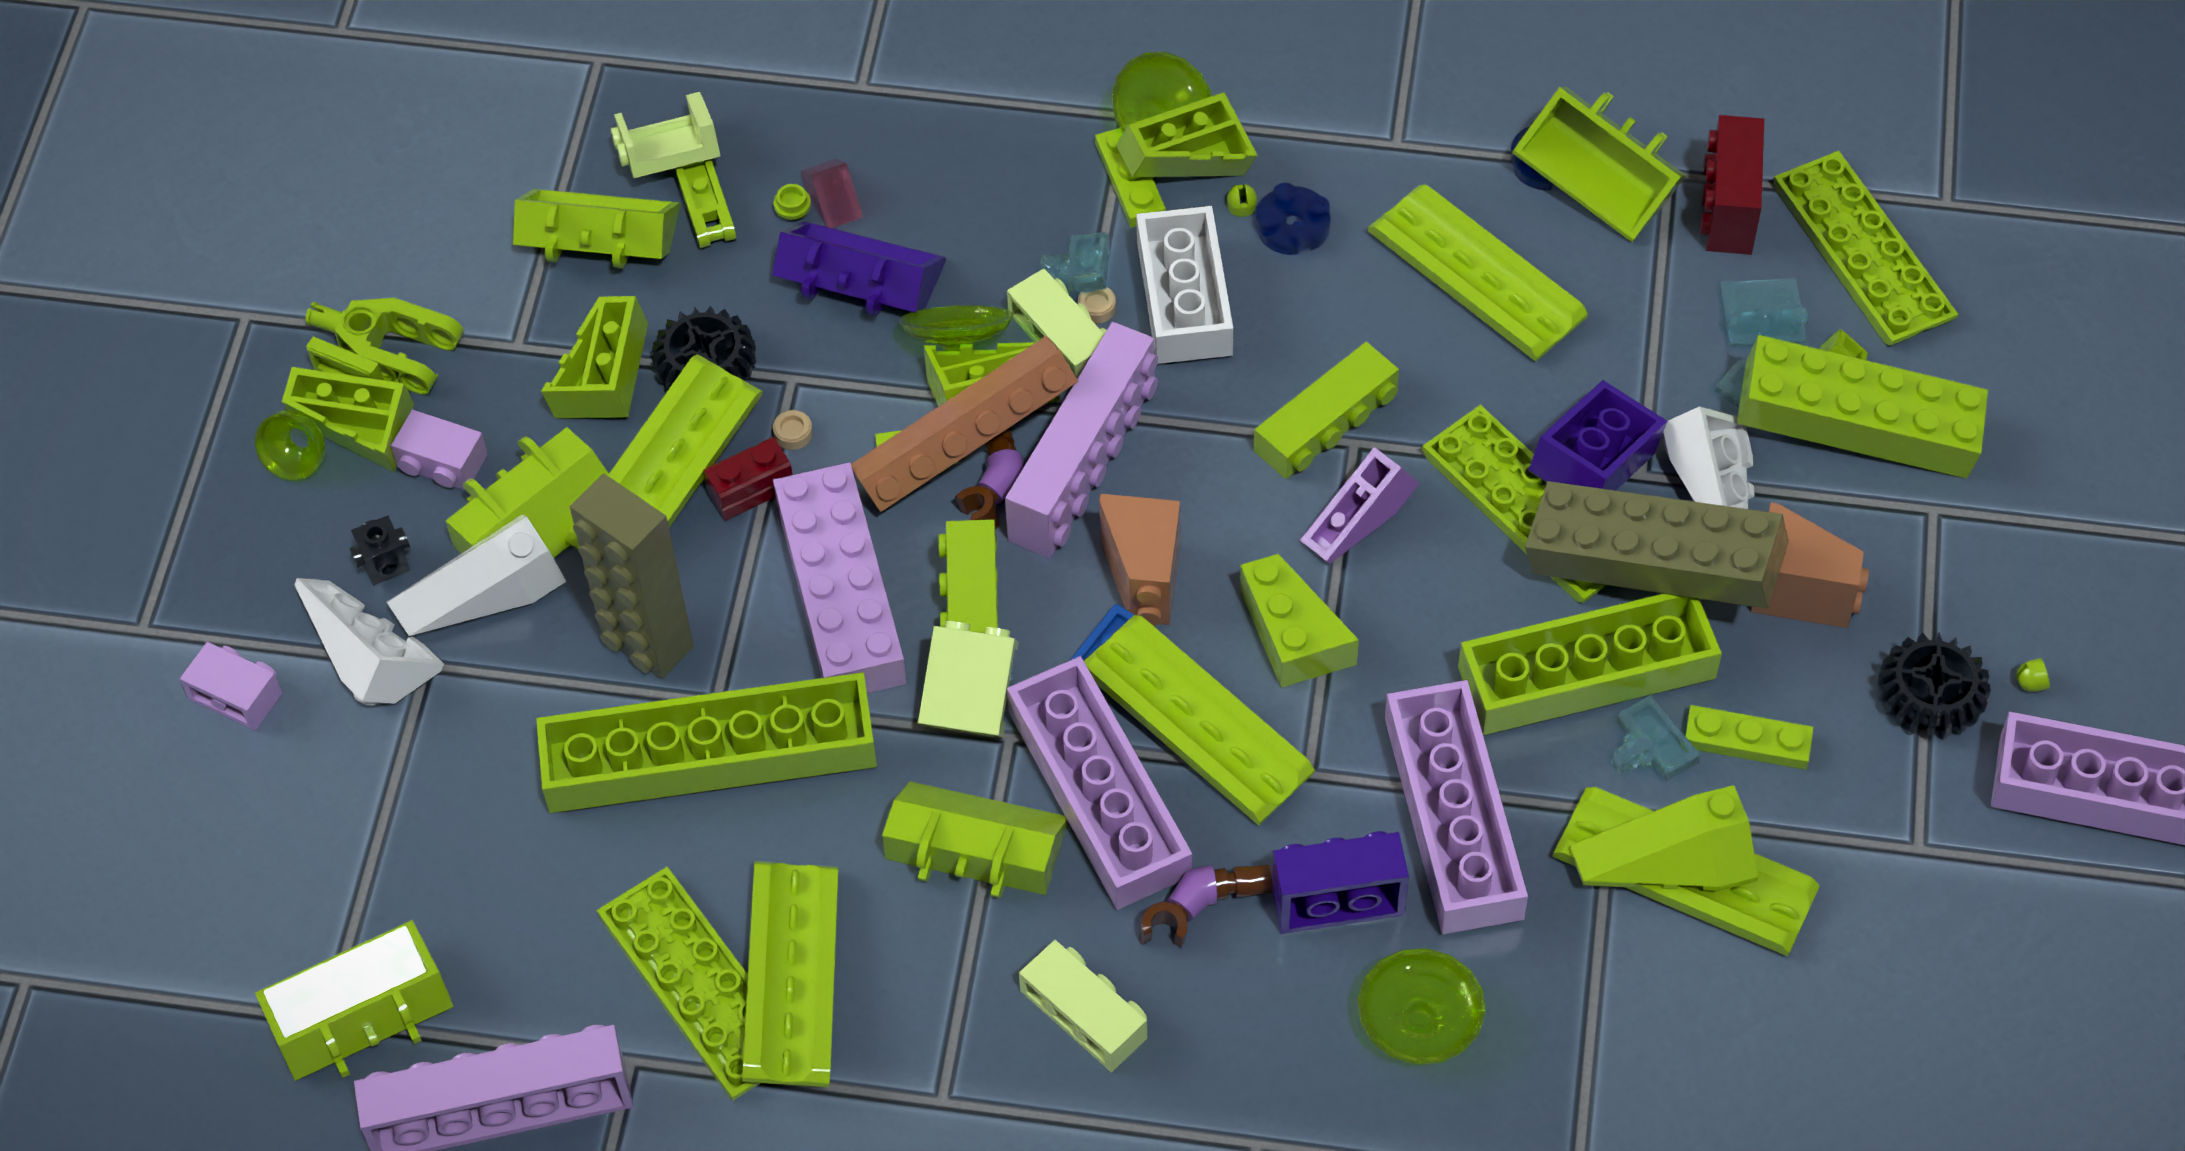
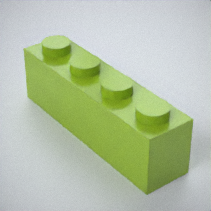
[1253,341,1399,479]

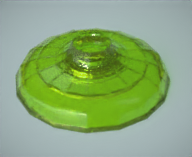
[1111,52,1212,133]
[899,305,1014,351]
[1358,948,1486,1065]

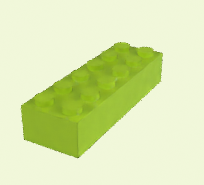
[1737,335,1988,479]
[1458,593,1722,735]

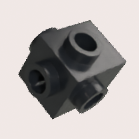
[349,515,411,586]

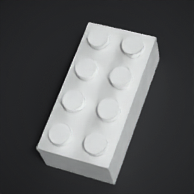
[1136,206,1233,364]

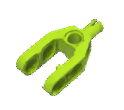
[305,298,464,395]

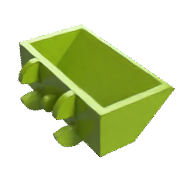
[1512,87,1686,242]
[513,189,681,269]
[445,427,609,558]
[882,781,1068,898]
[255,920,454,1081]

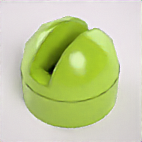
[1227,184,1257,217]
[2016,658,2050,692]

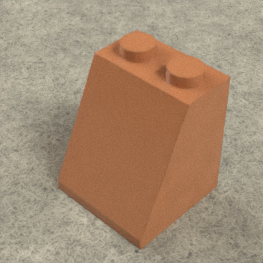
[1099,494,1180,626]
[1751,502,1869,628]

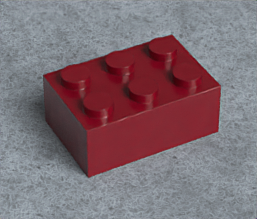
[1700,115,1765,255]

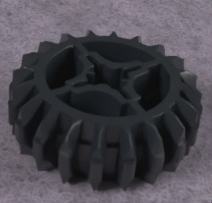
[652,306,756,390]
[1877,632,1991,739]

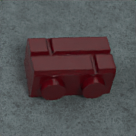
[703,437,793,521]

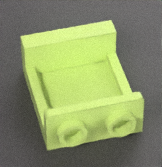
[610,92,720,178]
[918,621,1019,739]

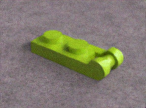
[674,159,737,249]

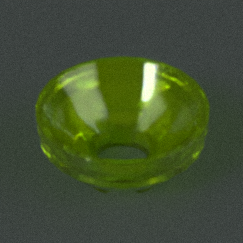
[255,410,325,481]

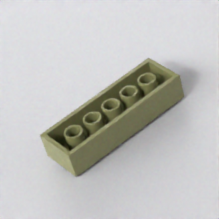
[569,473,694,680]
[1525,481,1789,609]

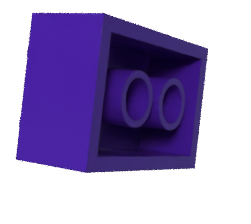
[1528,380,1668,491]
[1272,831,1409,934]

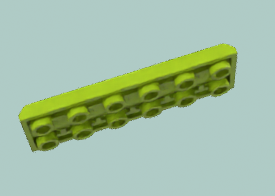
[1773,151,1959,345]
[1368,184,1588,362]
[566,354,763,549]
[1422,404,1606,603]
[1084,615,1315,826]
[1553,787,1820,957]
[742,861,838,1087]
[596,866,760,1101]

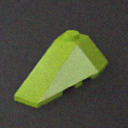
[1569,785,1758,891]

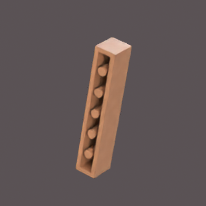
[851,335,1079,512]

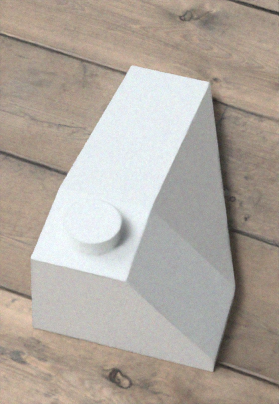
[1663,407,1754,509]

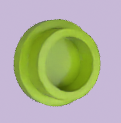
[773,184,811,220]

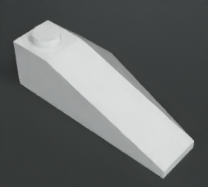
[387,515,566,636]
[294,578,444,705]

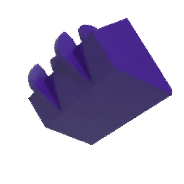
[772,221,946,316]

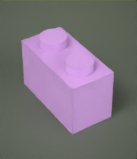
[391,409,488,490]
[180,642,283,731]

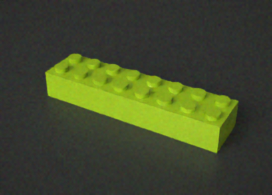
[536,672,877,813]

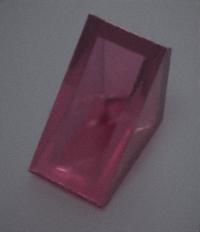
[801,159,863,228]

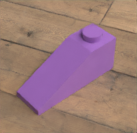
[1300,447,1420,564]

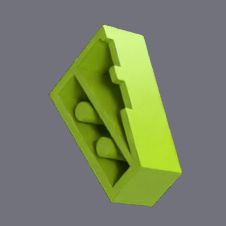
[1116,92,1258,177]
[541,296,648,418]
[924,342,1060,406]
[282,367,414,473]
[939,520,998,634]
[1240,554,1359,688]

